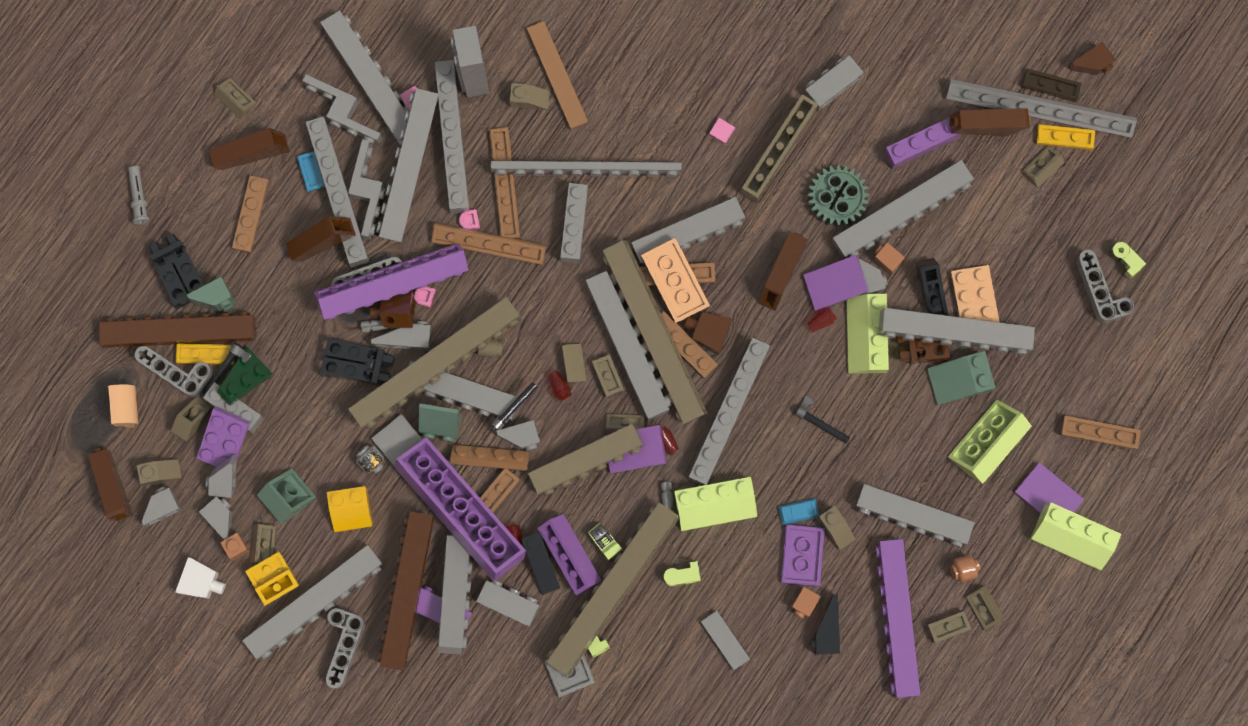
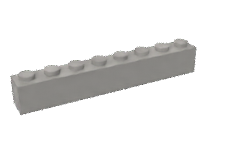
[320,10,409,147]
[435,60,470,214]
[376,88,439,242]
[306,116,370,268]
[832,160,974,260]
[586,271,671,421]
[878,308,1035,355]
[688,338,770,486]
[242,545,383,660]

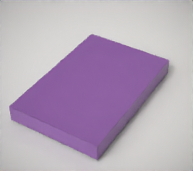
[804,255,869,311]
[604,425,667,474]
[1014,462,1084,514]
[781,525,825,587]

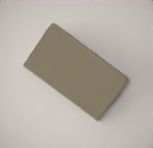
[214,78,256,119]
[1022,146,1064,187]
[562,344,587,384]
[606,414,645,435]
[250,524,276,564]
[965,586,1004,630]

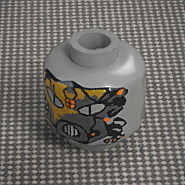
[356,445,384,474]

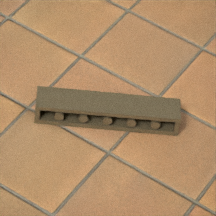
[741,94,818,203]
[528,424,645,496]

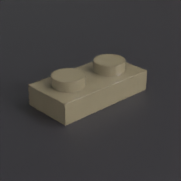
[592,354,624,398]
[927,611,971,643]

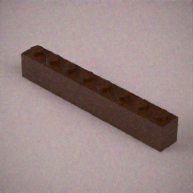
[99,312,256,348]
[378,511,435,671]

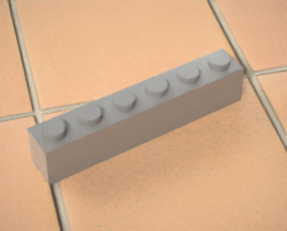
[631,197,745,266]
[409,361,518,423]
[855,484,975,548]
[437,535,472,655]

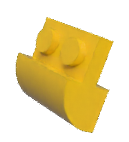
[245,551,299,605]

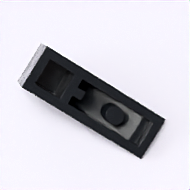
[915,258,948,316]
[522,532,560,595]
[811,594,840,655]

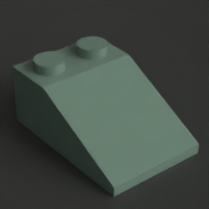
[927,351,996,406]
[419,404,462,442]

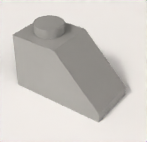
[858,258,888,295]
[497,420,541,451]
[206,455,237,498]
[142,487,182,527]
[199,496,232,540]

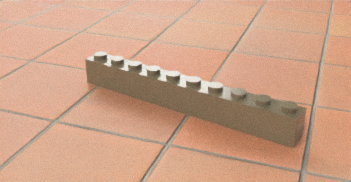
[603,240,708,424]
[348,297,521,430]
[546,503,679,678]

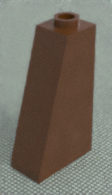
[949,108,1030,136]
[209,128,290,170]
[286,216,356,262]
[758,232,807,311]
[88,447,133,522]

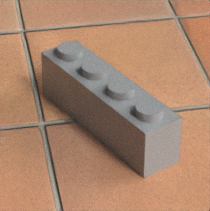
[561,183,588,264]

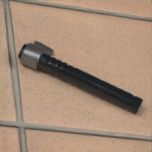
[203,343,251,394]
[491,382,538,432]
[794,395,850,444]

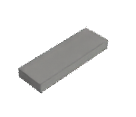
[701,611,750,670]

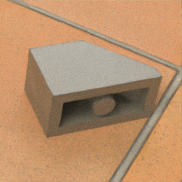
[510,83,550,110]
[171,397,213,442]
[137,459,182,486]
[818,506,856,550]

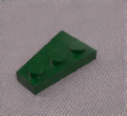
[217,347,273,406]

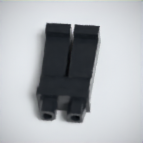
[149,233,205,310]
[320,338,395,386]

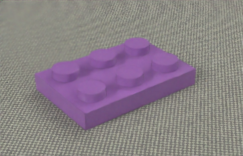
[197,407,251,467]

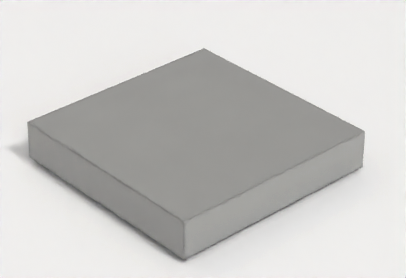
[371,414,422,467]
[545,655,595,697]

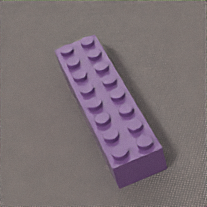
[395,437,526,582]

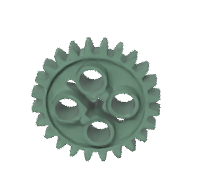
[807,165,870,227]

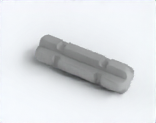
[361,319,393,332]
[661,482,674,512]

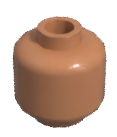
[950,555,980,583]

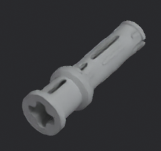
[128,166,150,225]

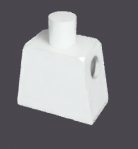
[176,557,226,599]

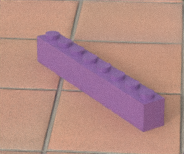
[314,243,468,320]
[875,539,920,698]

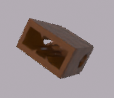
[370,290,416,328]
[684,313,732,355]

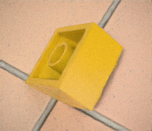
[327,486,373,532]

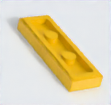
[1036,124,1095,150]
[176,344,234,365]

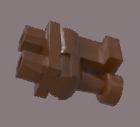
[896,336,950,364]

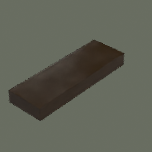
[1021,68,1082,102]

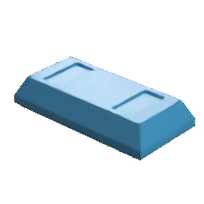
[297,151,325,192]
[778,498,820,525]

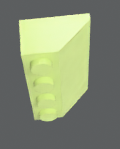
[846,294,889,374]
[948,400,1032,484]
[674,477,757,531]
[1031,502,1121,570]

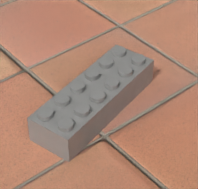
[450,26,490,98]

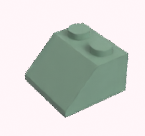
[187,277,238,313]
[257,469,316,525]

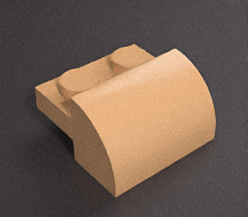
[108,385,138,428]

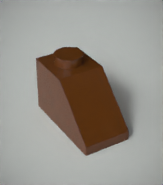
[1069,42,1116,75]

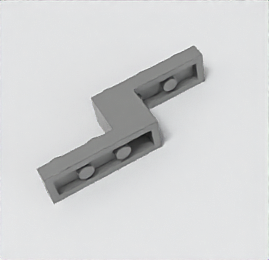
[303,74,382,145]
[348,139,386,240]

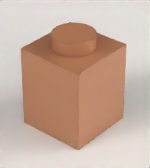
[874,243,905,275]
[220,533,250,561]
[792,587,821,619]

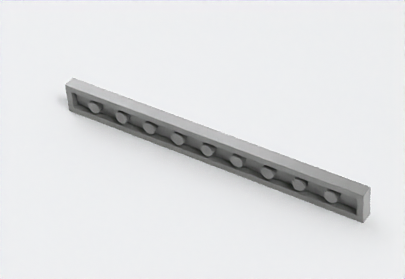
[946,79,1137,138]
[491,161,682,177]

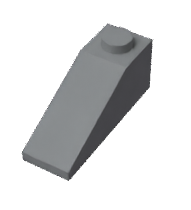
[371,321,432,351]

